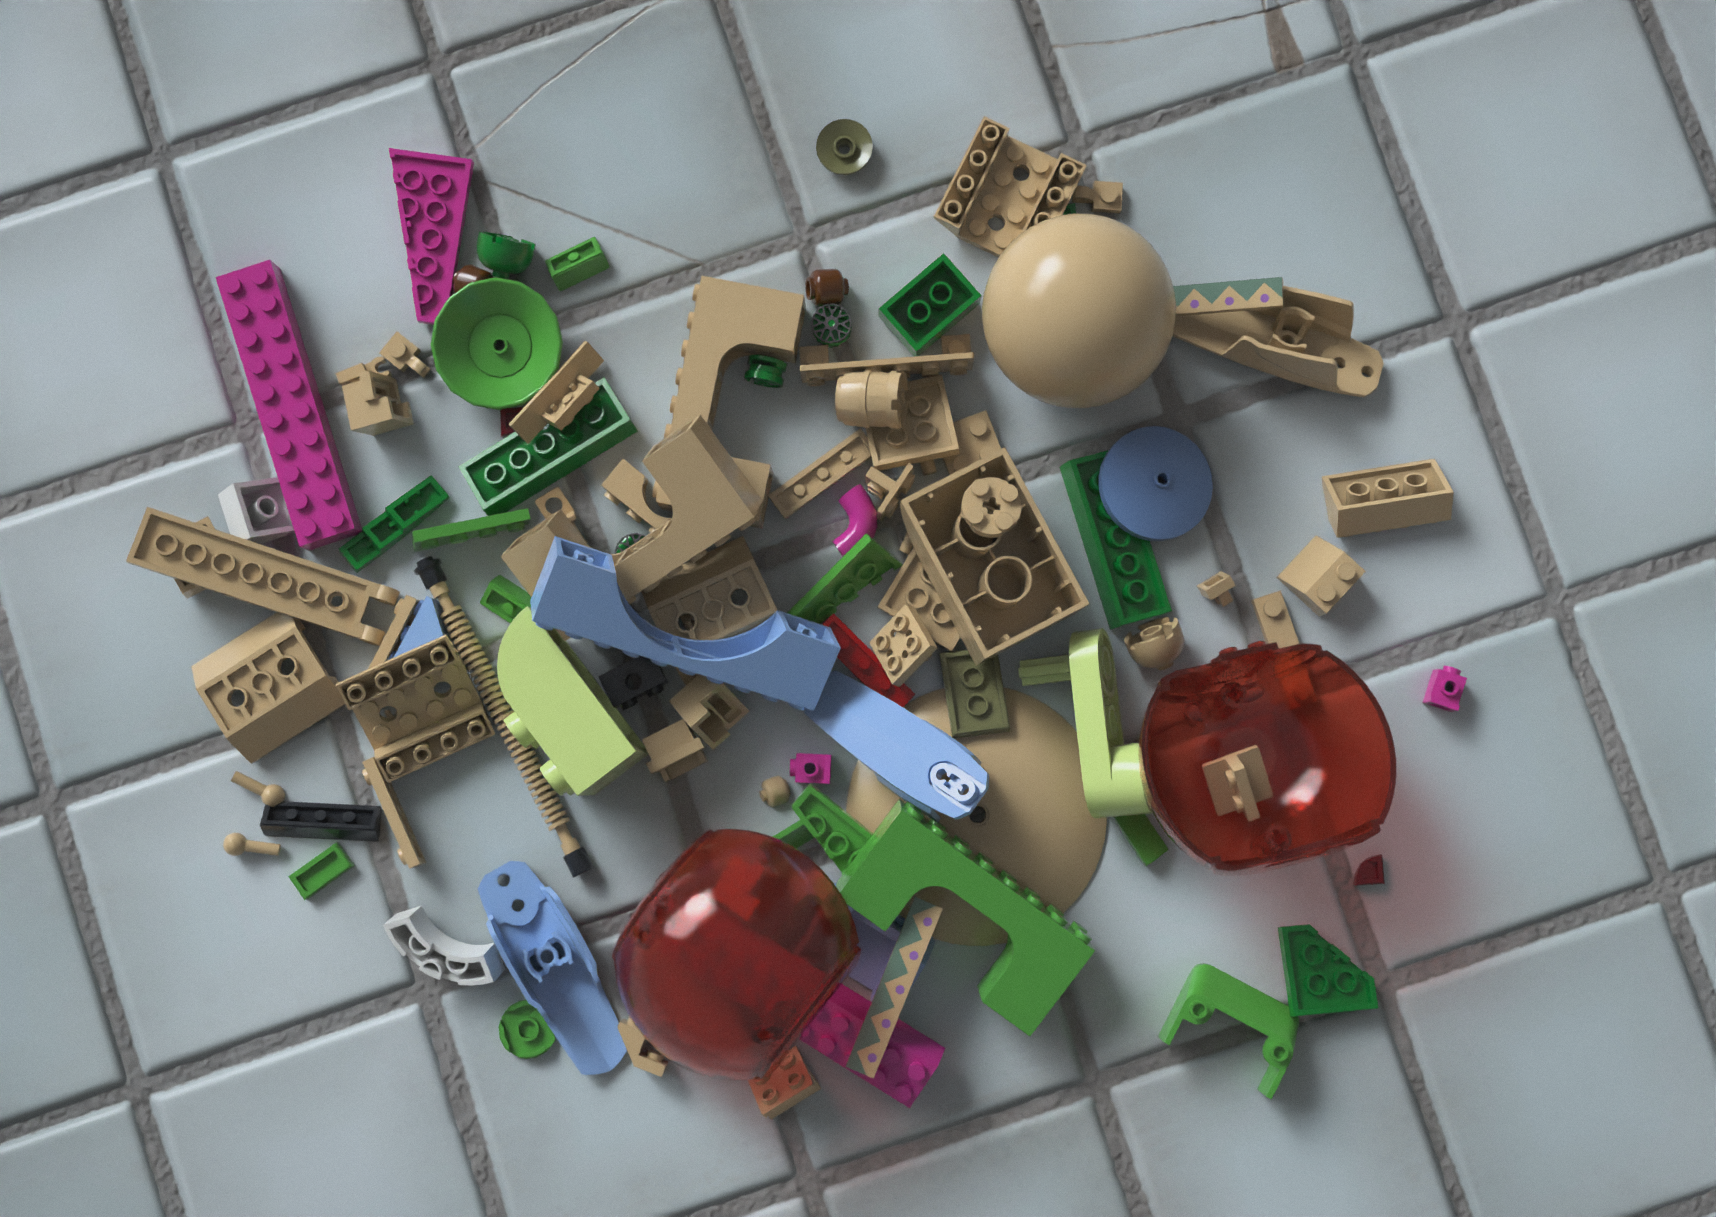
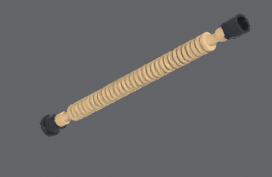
[414,556,594,878]

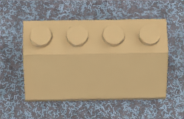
[1322,458,1454,538]

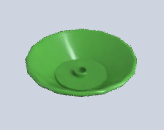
[431,277,563,410]

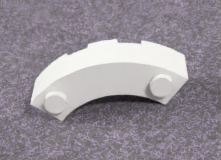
[383,906,505,986]

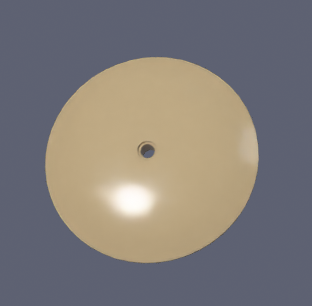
[846,687,1107,946]

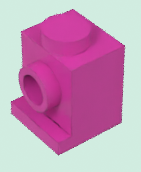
[1422,666,1467,712]
[790,753,832,784]

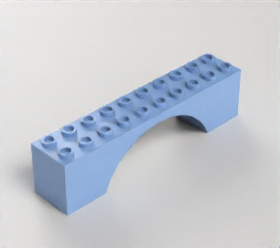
[530,536,841,711]

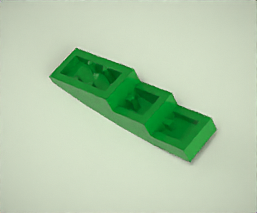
[338,475,449,573]

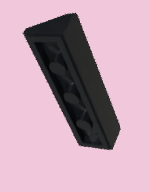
[260,801,382,842]

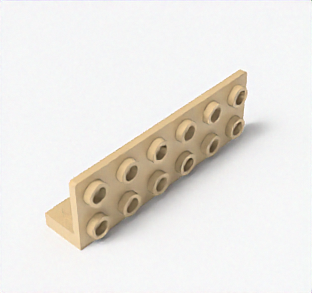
[799,334,974,386]

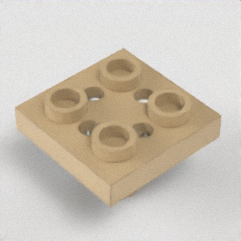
[869,604,938,687]

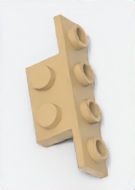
[508,341,604,444]

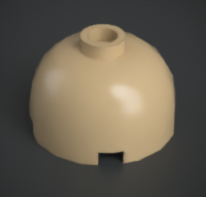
[1124,617,1185,670]

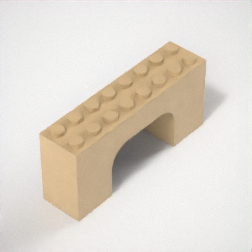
[652,276,806,529]
[501,414,762,641]

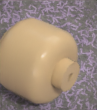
[759,776,791,807]

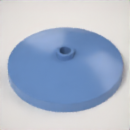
[1099,426,1213,541]

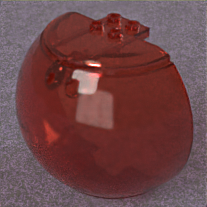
[1138,641,1396,876]
[612,829,861,1081]

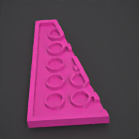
[389,148,474,325]

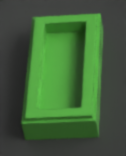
[288,842,355,900]

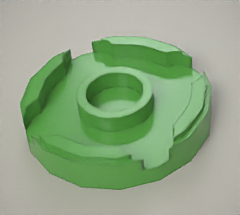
[499,1000,556,1059]

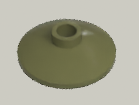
[816,119,873,175]

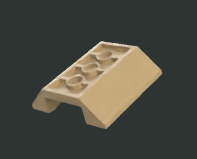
[934,116,1087,258]
[641,536,777,686]
[191,612,345,764]
[336,635,495,783]

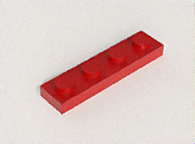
[822,613,916,707]

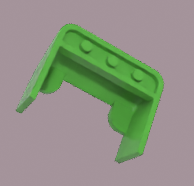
[1158,963,1299,1099]

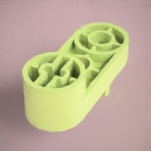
[1018,628,1157,819]

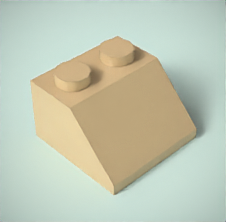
[1276,535,1366,616]

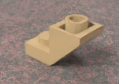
[617,1017,669,1077]

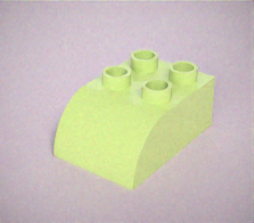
[497,606,648,796]

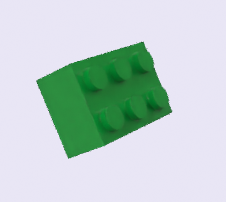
[878,253,982,357]

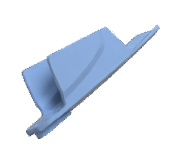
[804,670,989,822]
[478,861,627,1075]

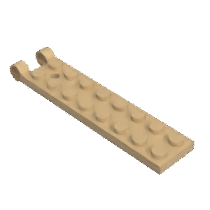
[126,507,400,646]

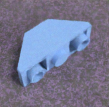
[387,596,450,661]

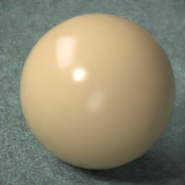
[982,213,1176,408]

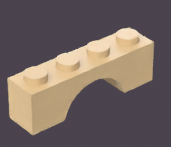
[601,459,672,533]

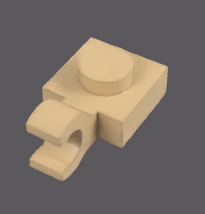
[1072,181,1123,213]
[379,331,431,378]
[335,357,392,386]

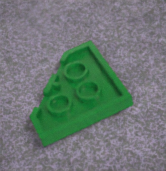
[1278,924,1379,1017]

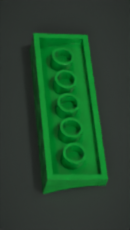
[458,377,638,516]
[1059,450,1172,630]

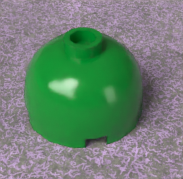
[477,231,536,279]

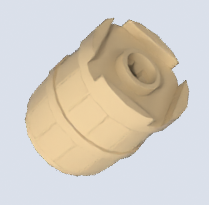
[835,370,909,429]

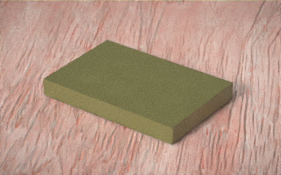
[939,650,1010,739]

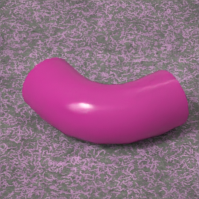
[832,484,878,557]

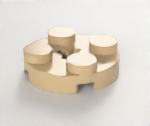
[961,477,1021,538]

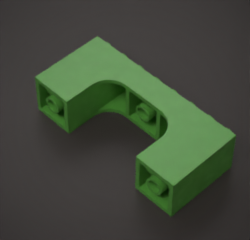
[836,799,1095,1036]

